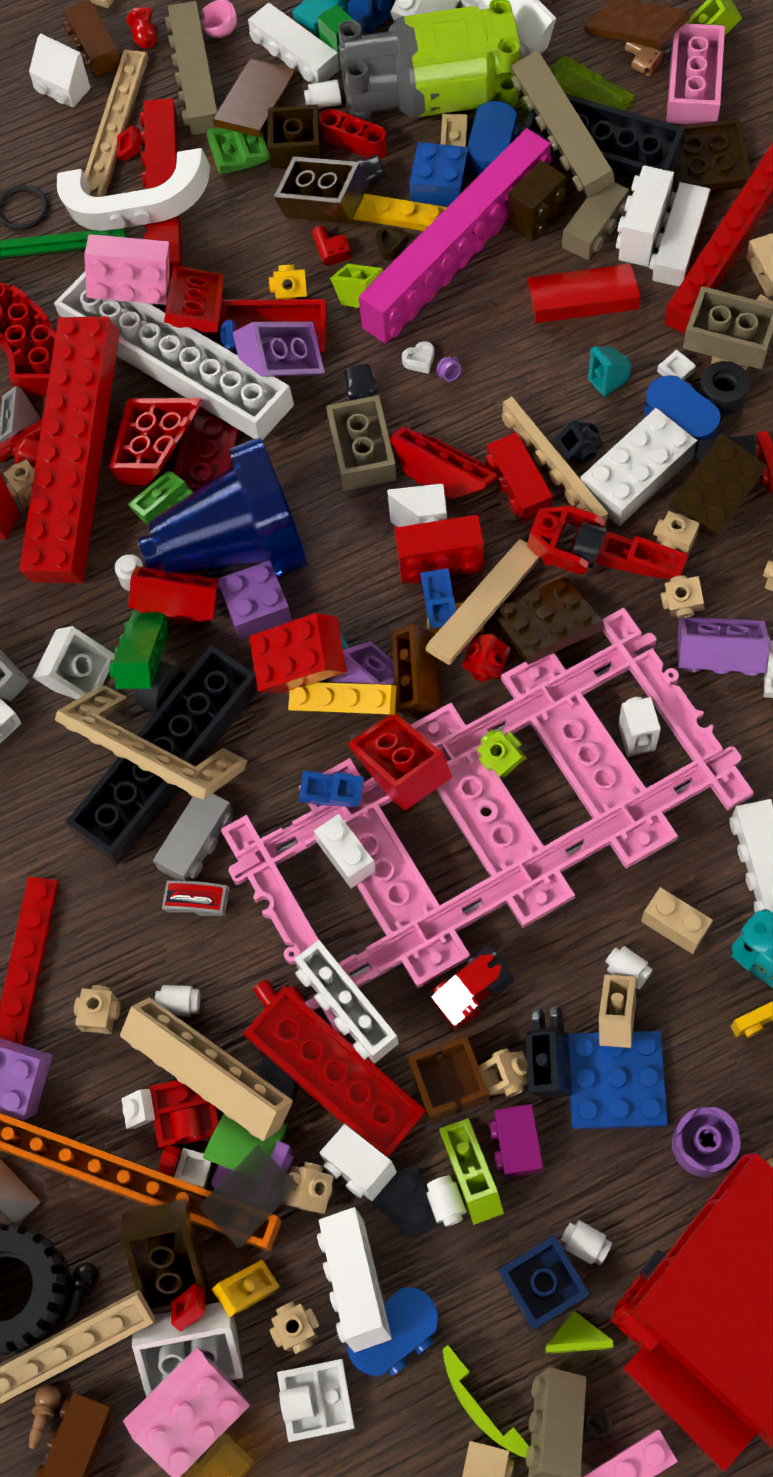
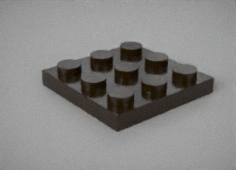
[673,118,752,193]
[492,577,605,665]

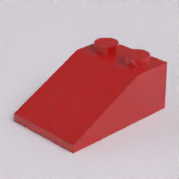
[348,712,452,811]

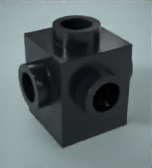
[554,420,604,462]

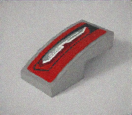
[162,881,230,916]

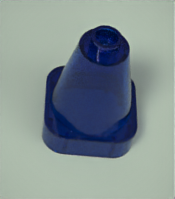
[138,437,309,577]

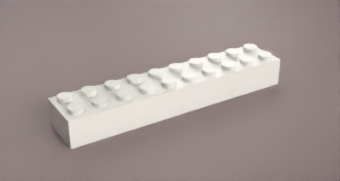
[54,272,294,442]

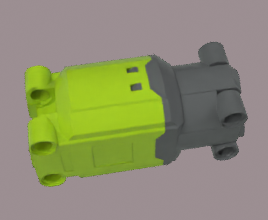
[338,0,520,123]

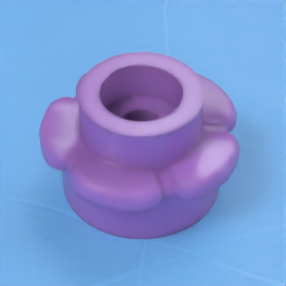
[436,356,462,382]

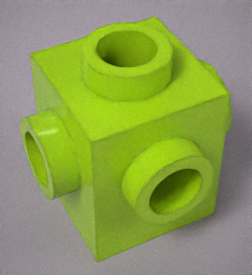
[477,730,527,777]

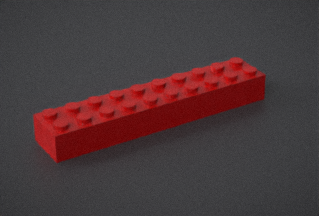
[19,316,120,583]

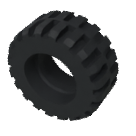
[0,1223,71,1355]

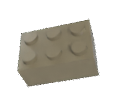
[683,286,773,370]
[326,395,397,491]

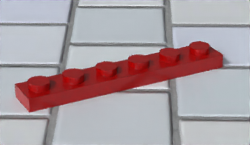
[0,877,59,1046]

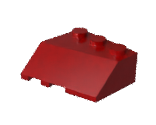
[109,398,203,485]

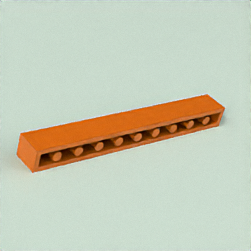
[0,1113,282,1252]

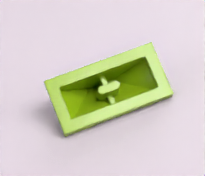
[545,1311,613,1354]

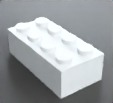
[581,408,697,527]

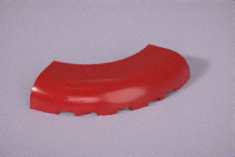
[0,280,56,396]

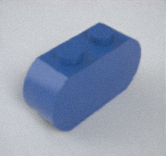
[468,101,521,176]
[644,375,720,451]
[347,1287,438,1377]

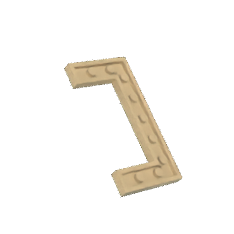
[55,685,247,800]

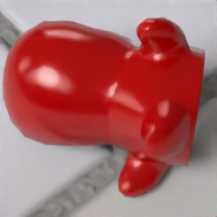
[126,7,158,49]

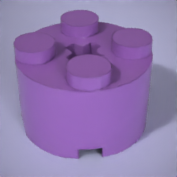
[672,1107,741,1178]

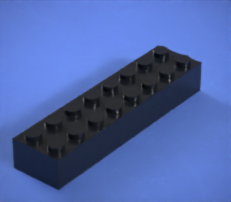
[66,645,258,865]

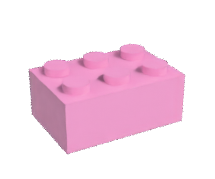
[84,234,170,305]
[123,1347,250,1477]

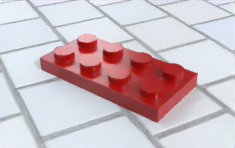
[164,265,224,333]

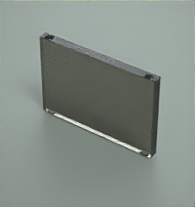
[199,1145,299,1248]

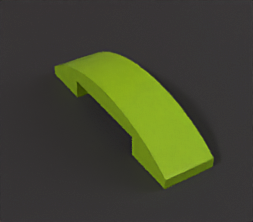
[443,1345,529,1458]

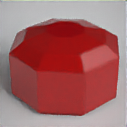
[158,1145,182,1178]

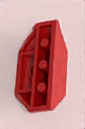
[390,426,497,499]

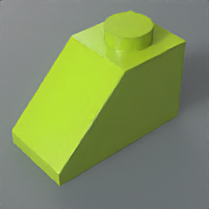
[685,0,742,36]
[330,264,383,308]

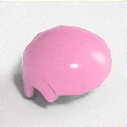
[200,0,237,38]

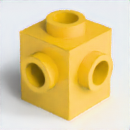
[269,264,307,300]

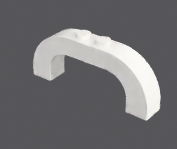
[57,148,210,231]

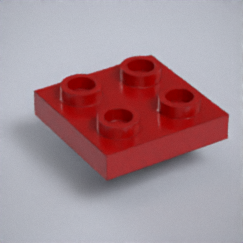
[148,1080,219,1150]

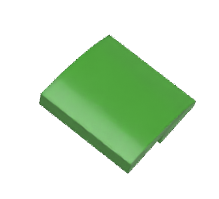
[207,128,270,174]
[128,470,208,543]
[203,1114,288,1181]

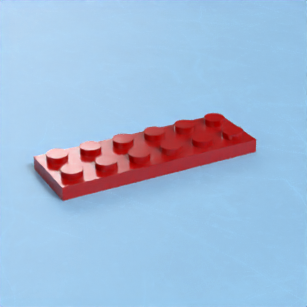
[242,986,426,1158]

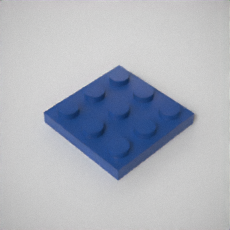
[569,1031,668,1129]

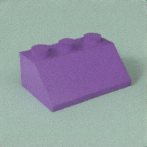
[232,322,325,377]
[677,617,770,675]

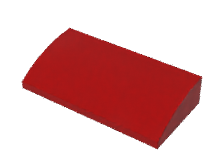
[527,264,640,323]
[221,299,327,353]
[622,1343,756,1471]

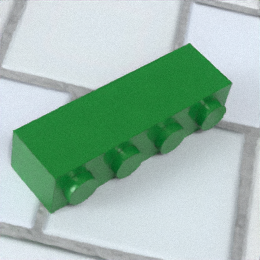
[109,611,169,689]

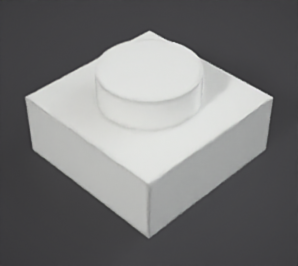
[657,350,696,381]
[121,1089,155,1129]
[174,1148,213,1189]

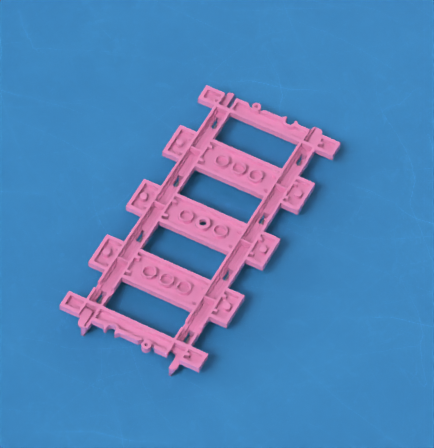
[221,608,754,1034]

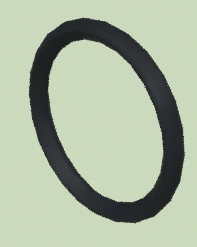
[0,185,49,230]

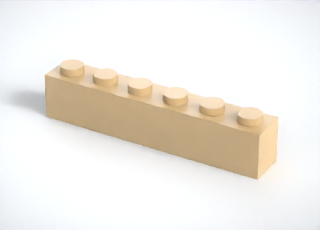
[120,997,293,1142]

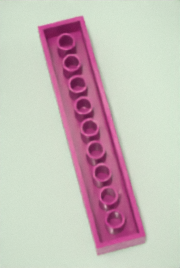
[359,128,551,344]

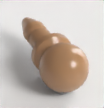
[29,1385,61,1449]

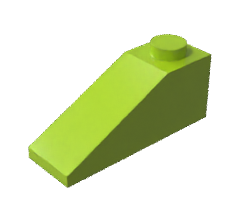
[439,1118,504,1225]

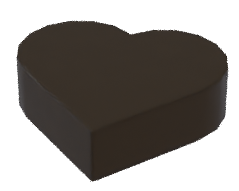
[376,227,408,260]

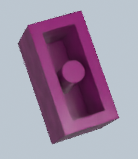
[489,1104,543,1179]

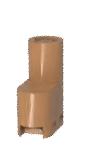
[625,42,664,76]

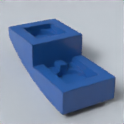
[220,320,238,355]
[420,568,456,629]
[298,770,364,807]

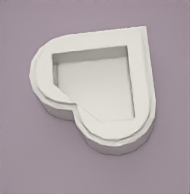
[402,341,435,374]

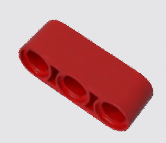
[319,109,387,159]

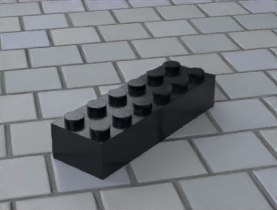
[523,94,686,179]

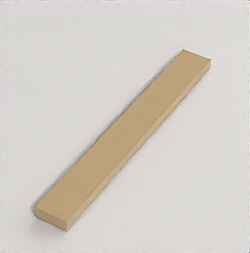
[84,49,149,197]

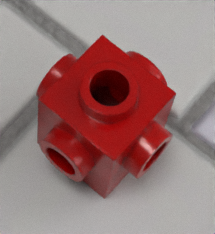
[462,634,511,682]

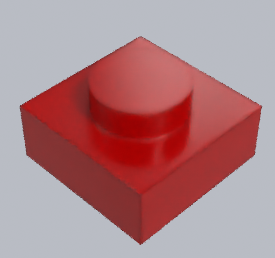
[117,126,141,161]
[171,1283,205,1332]

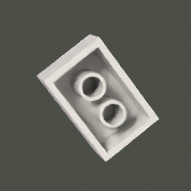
[616,165,674,267]

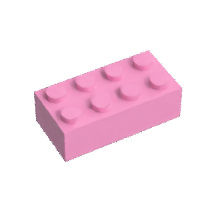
[666,24,725,124]

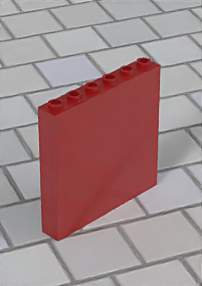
[624,1153,773,1449]

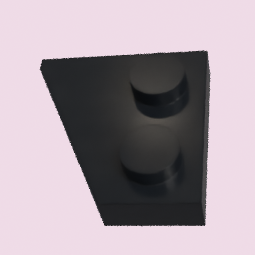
[370,1165,438,1239]

